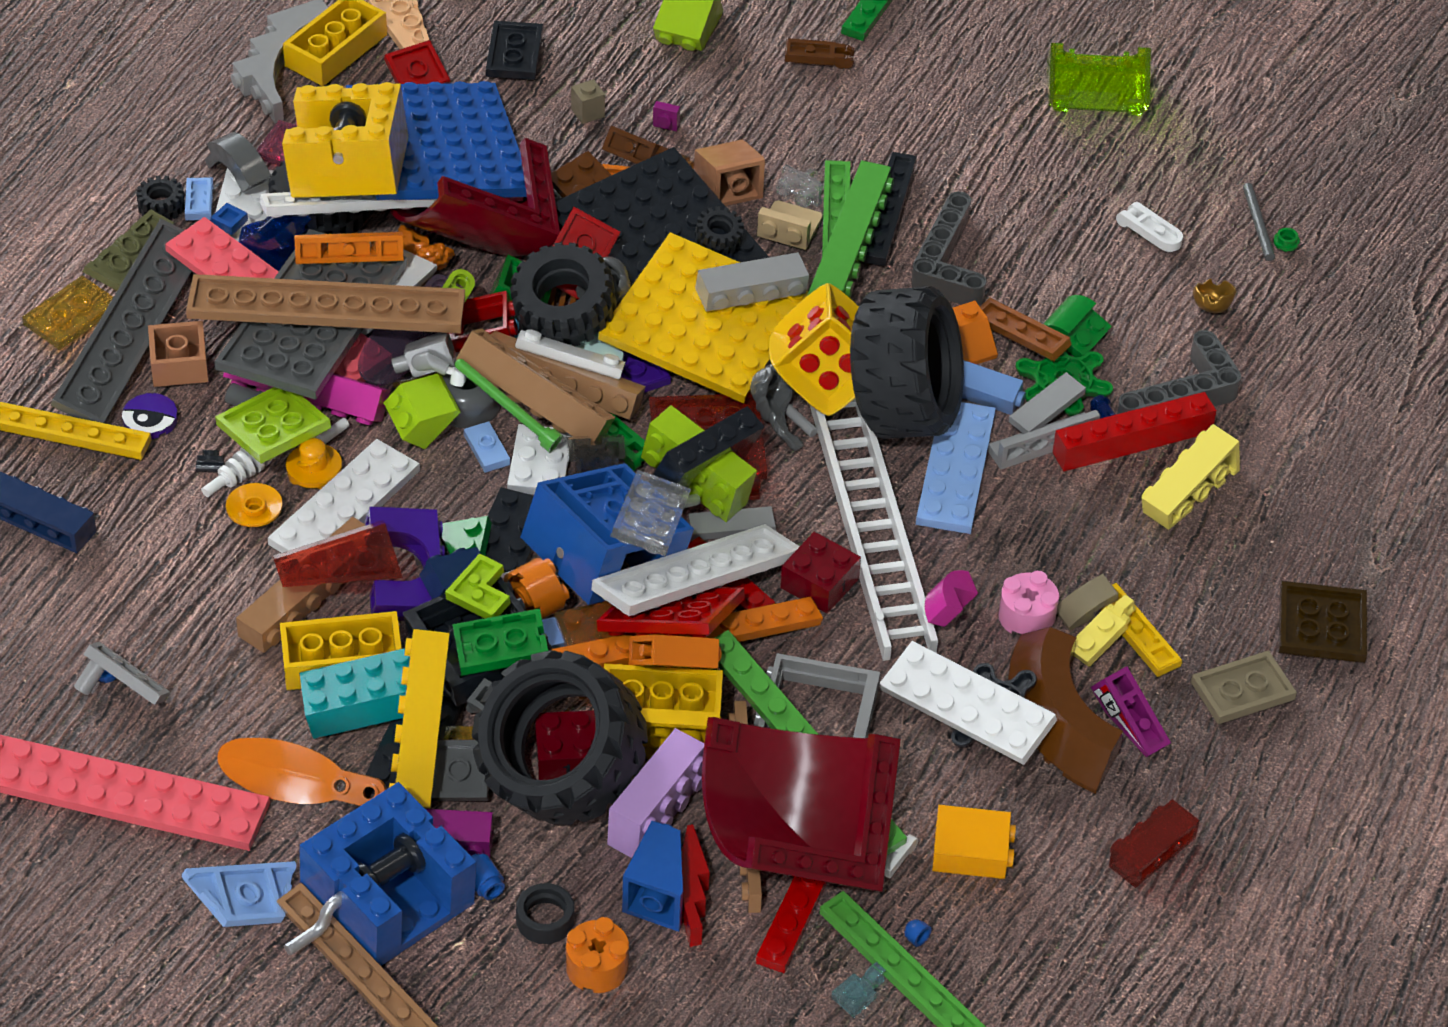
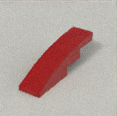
[682,824,710,947]

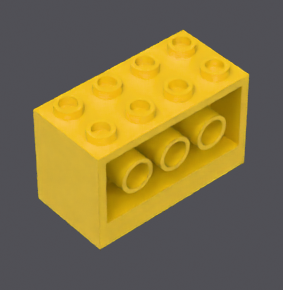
[604,664,723,759]

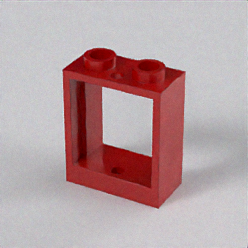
[449,291,518,352]

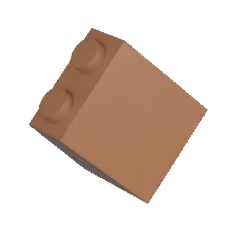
[694,139,765,206]

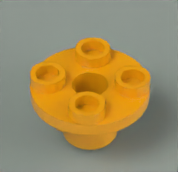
[286,438,342,490]

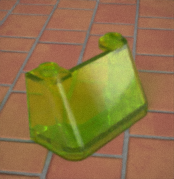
[1047,43,1151,115]

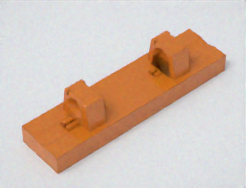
[294,232,404,264]

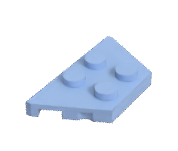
[182,861,296,927]

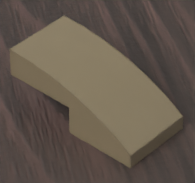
[1057,574,1118,631]

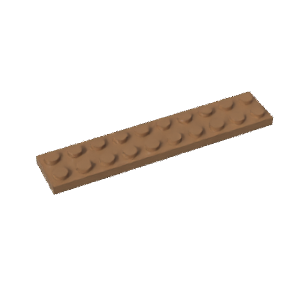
[186,274,465,333]

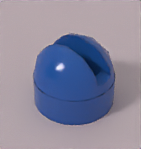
[904,919,932,947]

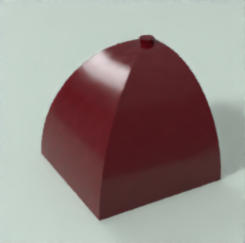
[390,137,560,256]
[702,717,901,892]

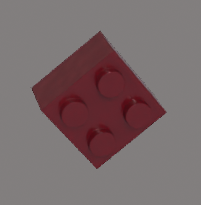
[780,531,861,614]
[535,710,596,780]

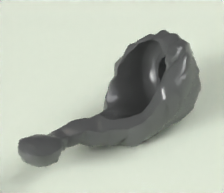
[750,365,804,451]

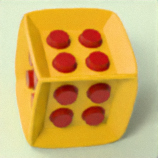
[769,283,859,416]

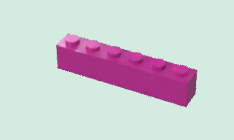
[223,372,391,425]

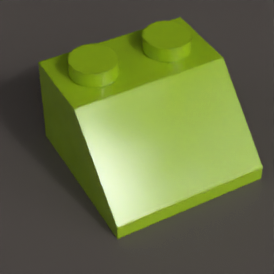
[383,373,460,449]

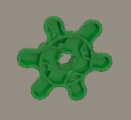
[1015,351,1113,417]

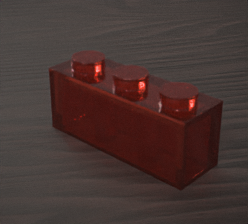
[1109,799,1200,888]

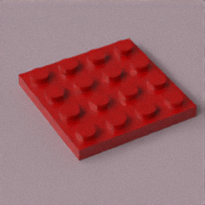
[596,587,745,638]

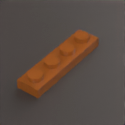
[980,298,1071,361]

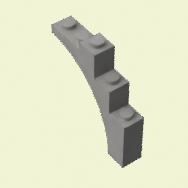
[231,0,328,123]

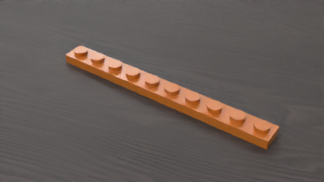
[551,597,823,668]

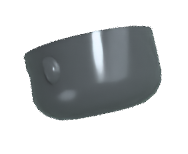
[438,366,501,428]

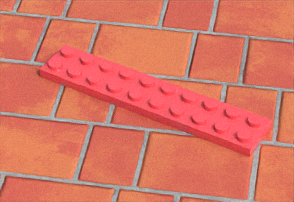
[165,217,391,382]
[0,735,270,851]

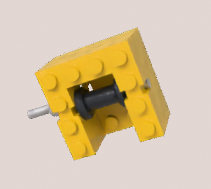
[282,82,408,198]

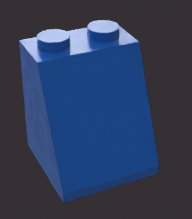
[622,821,683,932]

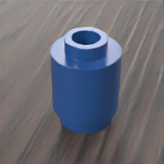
[471,854,505,900]

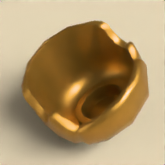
[1193,279,1237,314]

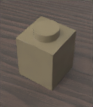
[571,79,605,124]

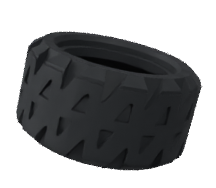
[850,286,964,439]
[472,650,648,825]

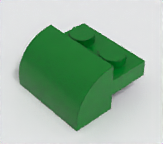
[1043,295,1112,357]

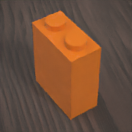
[629,635,722,669]

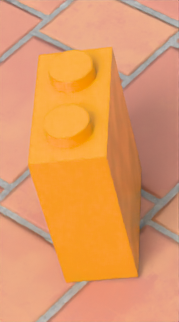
[932,805,1016,879]

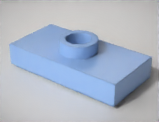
[185,178,213,220]
[464,421,510,473]

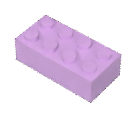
[607,728,704,858]

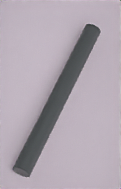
[1243,183,1275,261]

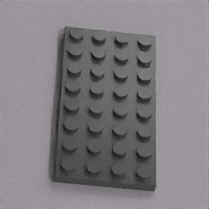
[215,229,407,399]

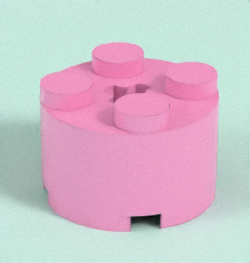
[998,571,1059,634]

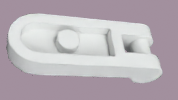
[1116,202,1183,252]

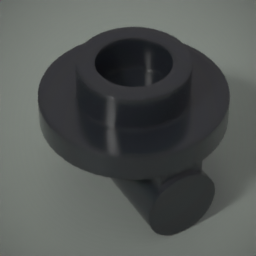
[196,450,225,473]

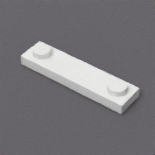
[515,329,625,379]

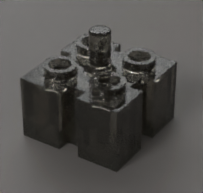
[566,434,625,476]

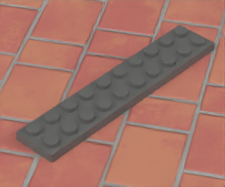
[51,218,192,423]

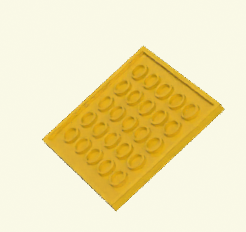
[598,232,808,403]

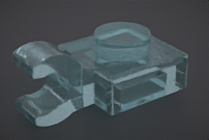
[832,962,885,1018]

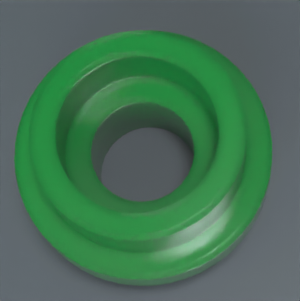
[1273,228,1300,251]

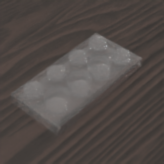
[610,470,691,556]

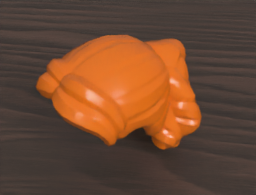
[398,225,455,270]

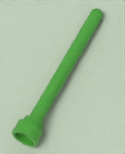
[455,359,563,452]

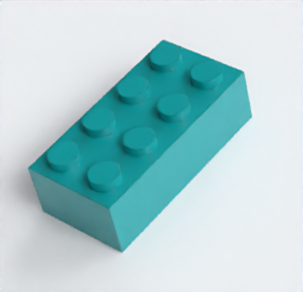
[299,648,410,739]

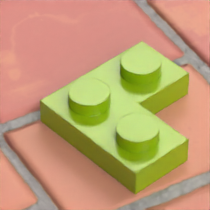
[445,553,511,618]

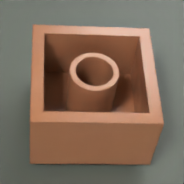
[148,321,208,387]

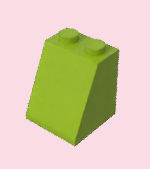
[653,0,723,51]

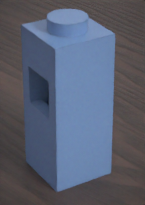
[962,360,1026,415]

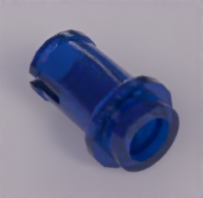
[1090,395,1116,419]

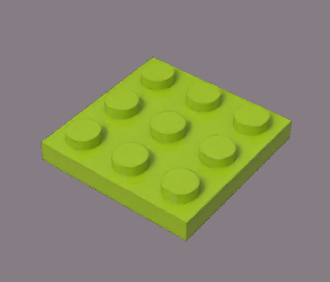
[215,387,331,464]

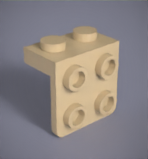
[757,201,822,250]

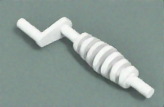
[201,418,349,497]

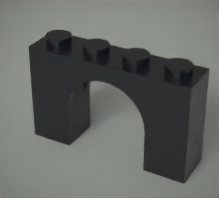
[647,406,765,502]

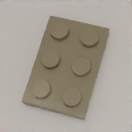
[1191,650,1297,725]

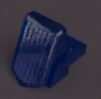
[238,215,311,271]

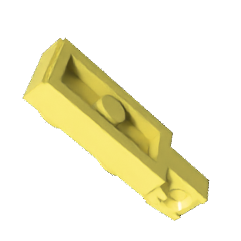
[1074,595,1136,667]

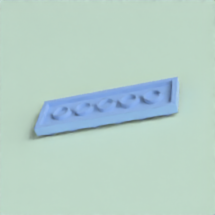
[916,402,996,534]

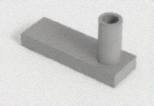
[74,641,170,705]

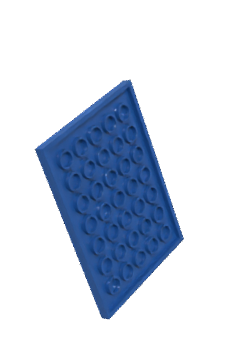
[346,81,527,200]

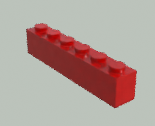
[1052,392,1217,472]

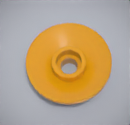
[226,483,282,527]

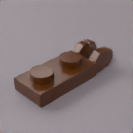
[784,38,855,69]

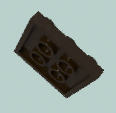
[1278,581,1367,663]

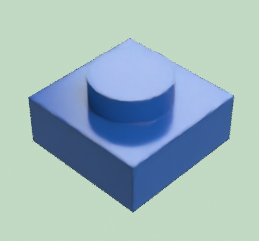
[210,203,248,235]

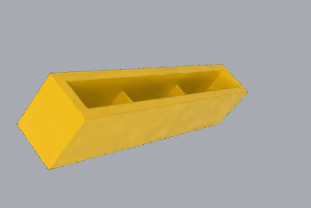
[389,629,449,809]

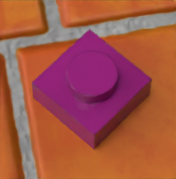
[653,101,680,132]

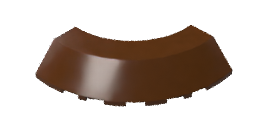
[1008,627,1123,794]

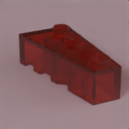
[272,520,403,587]

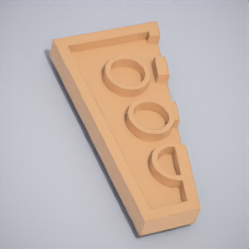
[368,0,429,49]

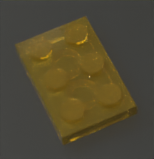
[22,275,113,350]

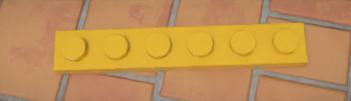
[0,402,152,460]

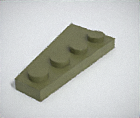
[82,210,174,291]

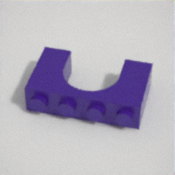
[365,506,445,621]

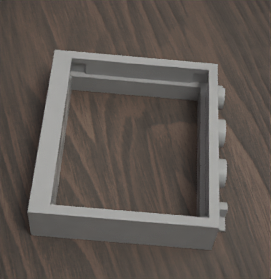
[754,653,880,738]

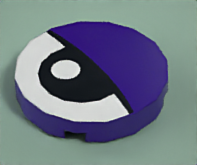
[122,393,178,439]

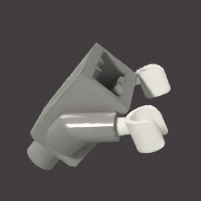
[391,332,466,387]

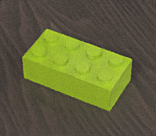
[641,405,757,522]

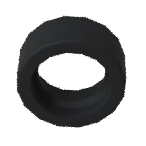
[516,883,574,944]

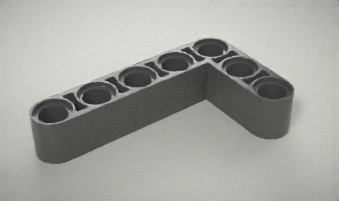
[911,191,986,306]
[1117,330,1241,414]

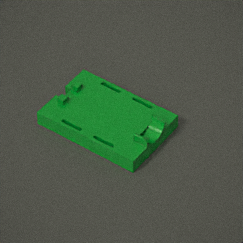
[452,609,548,676]

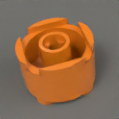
[504,558,570,619]
[566,917,629,993]

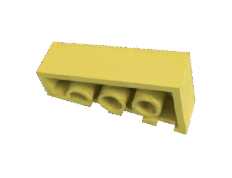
[1142,424,1240,530]

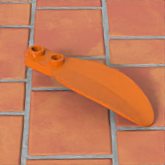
[217,738,387,806]

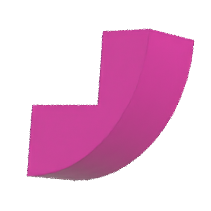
[924,570,978,627]

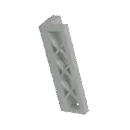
[988,410,1100,470]

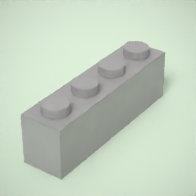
[695,252,809,311]

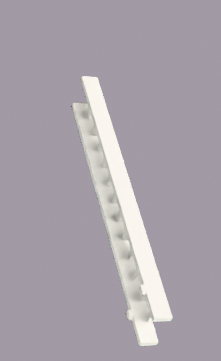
[809,398,938,661]

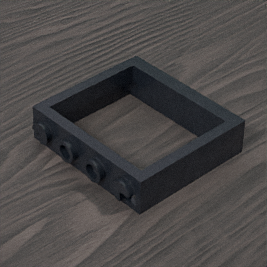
[403,576,553,707]

